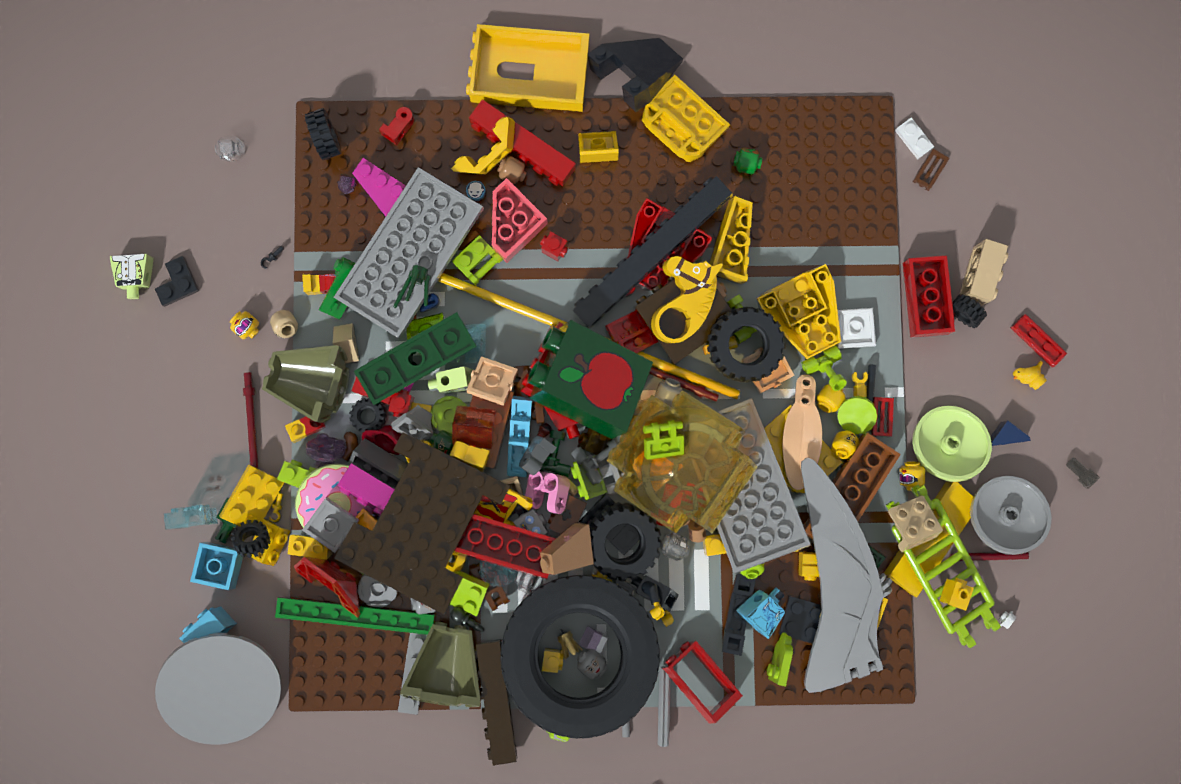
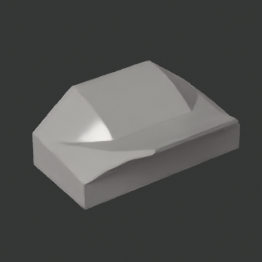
[391,405,434,440]

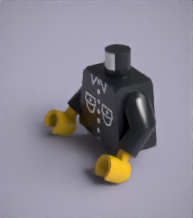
[630,575,679,627]

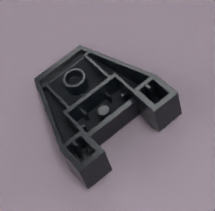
[588,38,683,112]

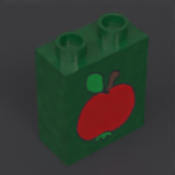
[527,320,653,439]

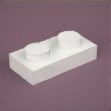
[895,117,934,160]

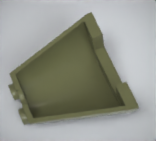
[262,345,349,422]
[400,622,481,707]

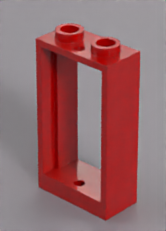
[663,641,743,724]

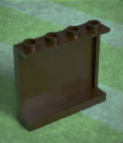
[634,262,731,364]

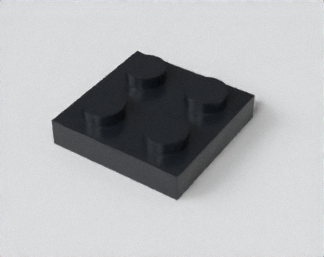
[778,595,822,644]

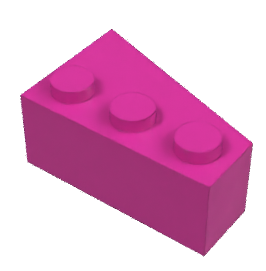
[352,158,406,217]
[337,463,395,516]

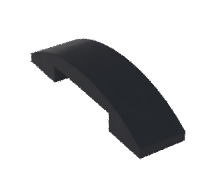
[722,573,756,656]

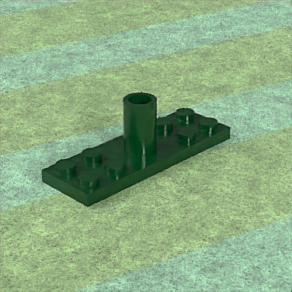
[354,312,477,405]

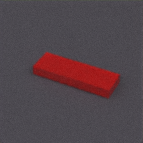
[1011,314,1067,367]

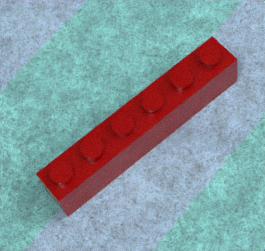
[469,99,576,187]

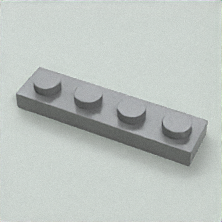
[398,633,427,715]

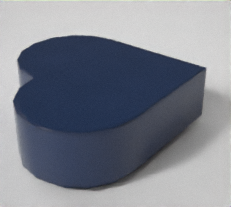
[419,293,440,313]

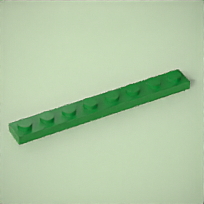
[275,597,435,635]

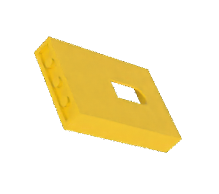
[466,24,589,112]

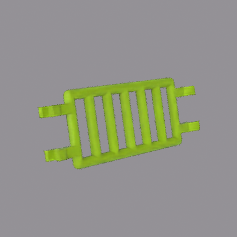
[886,485,1001,648]

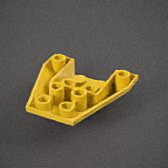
[756,264,841,359]

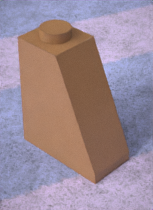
[540,523,594,575]

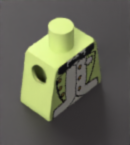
[110,254,154,299]

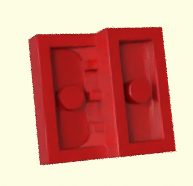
[605,310,658,353]

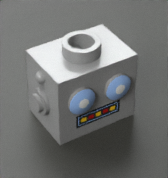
[513,509,548,535]

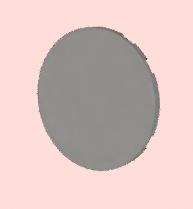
[155,633,281,745]

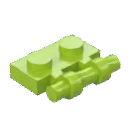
[643,420,684,460]

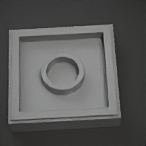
[302,497,359,553]

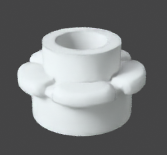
[999,611,1017,629]

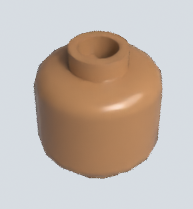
[497,156,527,185]

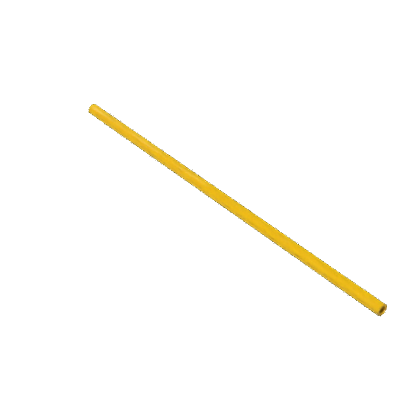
[438,273,740,400]

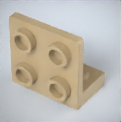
[888,496,943,552]

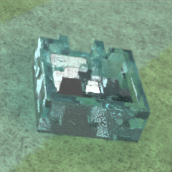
[164,505,218,530]

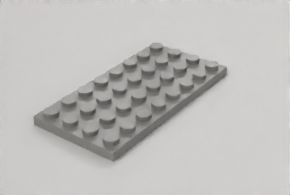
[334,167,484,339]
[685,398,811,574]

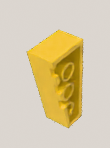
[709,196,753,284]

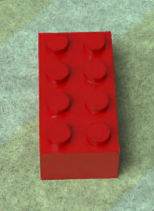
[903,255,955,338]

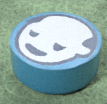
[466,181,486,201]

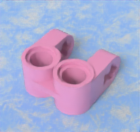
[525,471,570,514]

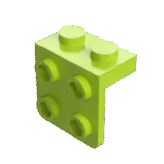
[571,456,608,500]

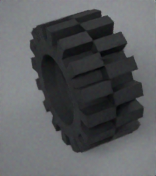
[952,294,987,328]
[349,398,387,432]
[231,520,271,558]

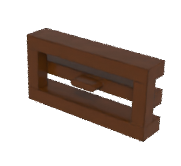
[912,149,950,191]

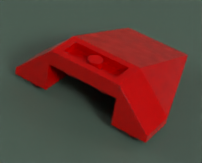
[627,198,713,290]

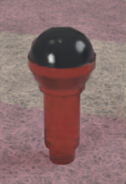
[537,423,552,438]

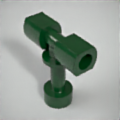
[539,430,571,477]

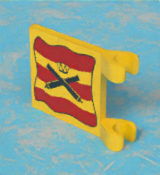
[474,489,533,526]

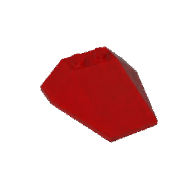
[294,557,360,617]

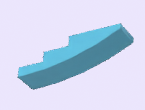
[507,396,532,477]

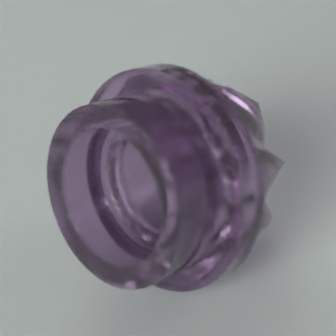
[337,175,357,194]

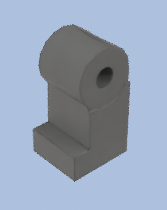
[519,435,557,475]

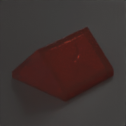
[452,405,497,449]

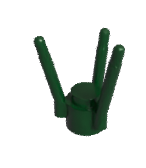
[393,265,431,308]

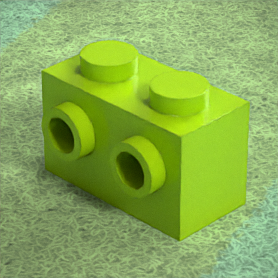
[277,459,316,488]

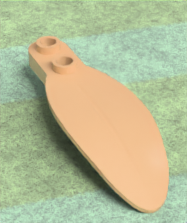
[783,375,822,490]

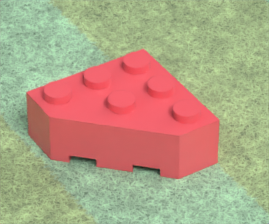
[492,178,548,263]

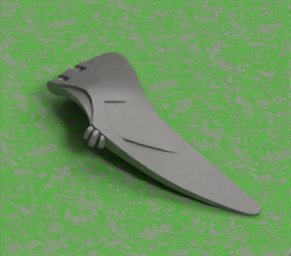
[801,457,893,693]

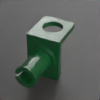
[215,498,240,544]

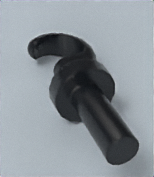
[260,246,284,269]

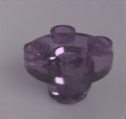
[306,433,346,468]

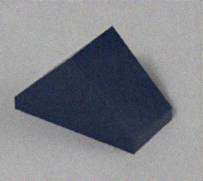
[990,421,1031,446]

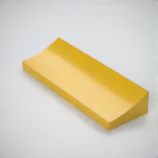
[884,481,973,597]

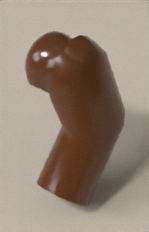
[340,431,359,462]

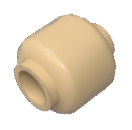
[270,310,298,339]

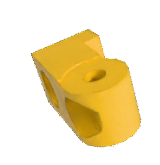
[449,441,489,472]

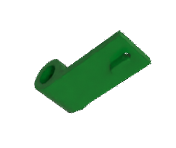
[319,257,356,319]

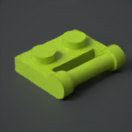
[452,235,503,286]

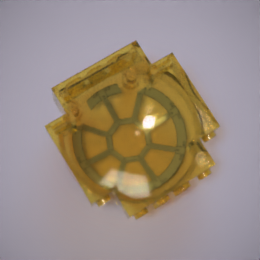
[606,390,758,533]

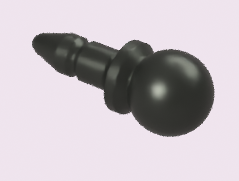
[450,607,484,632]

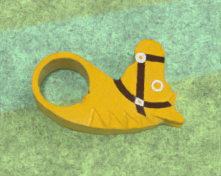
[651,256,723,343]

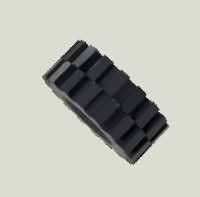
[305,108,342,160]

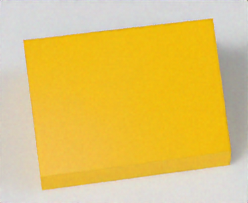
[578,131,619,163]

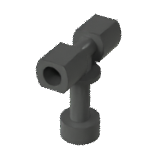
[571,439,622,486]

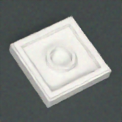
[836,308,876,349]

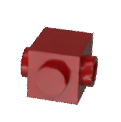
[540,231,569,262]
[388,390,415,418]

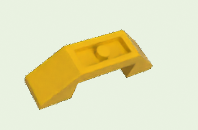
[451,117,515,175]

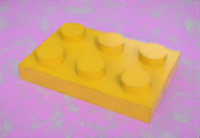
[219,464,284,527]

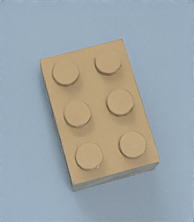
[960,239,1008,307]

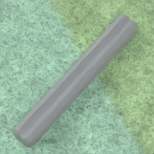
[658,666,671,747]

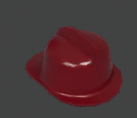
[362,425,401,455]

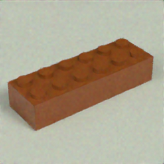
[803,433,901,539]

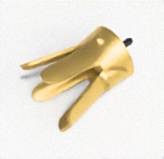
[557,629,583,660]

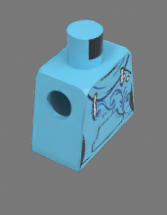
[736,588,785,639]

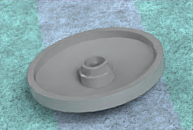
[970,476,1052,555]

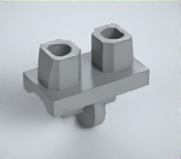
[599,460,634,495]

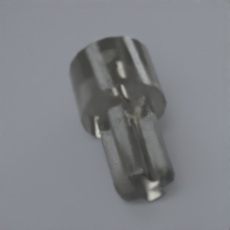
[1066,458,1100,489]

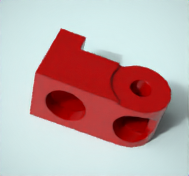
[379,107,414,146]

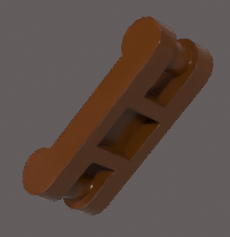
[469,560,510,611]

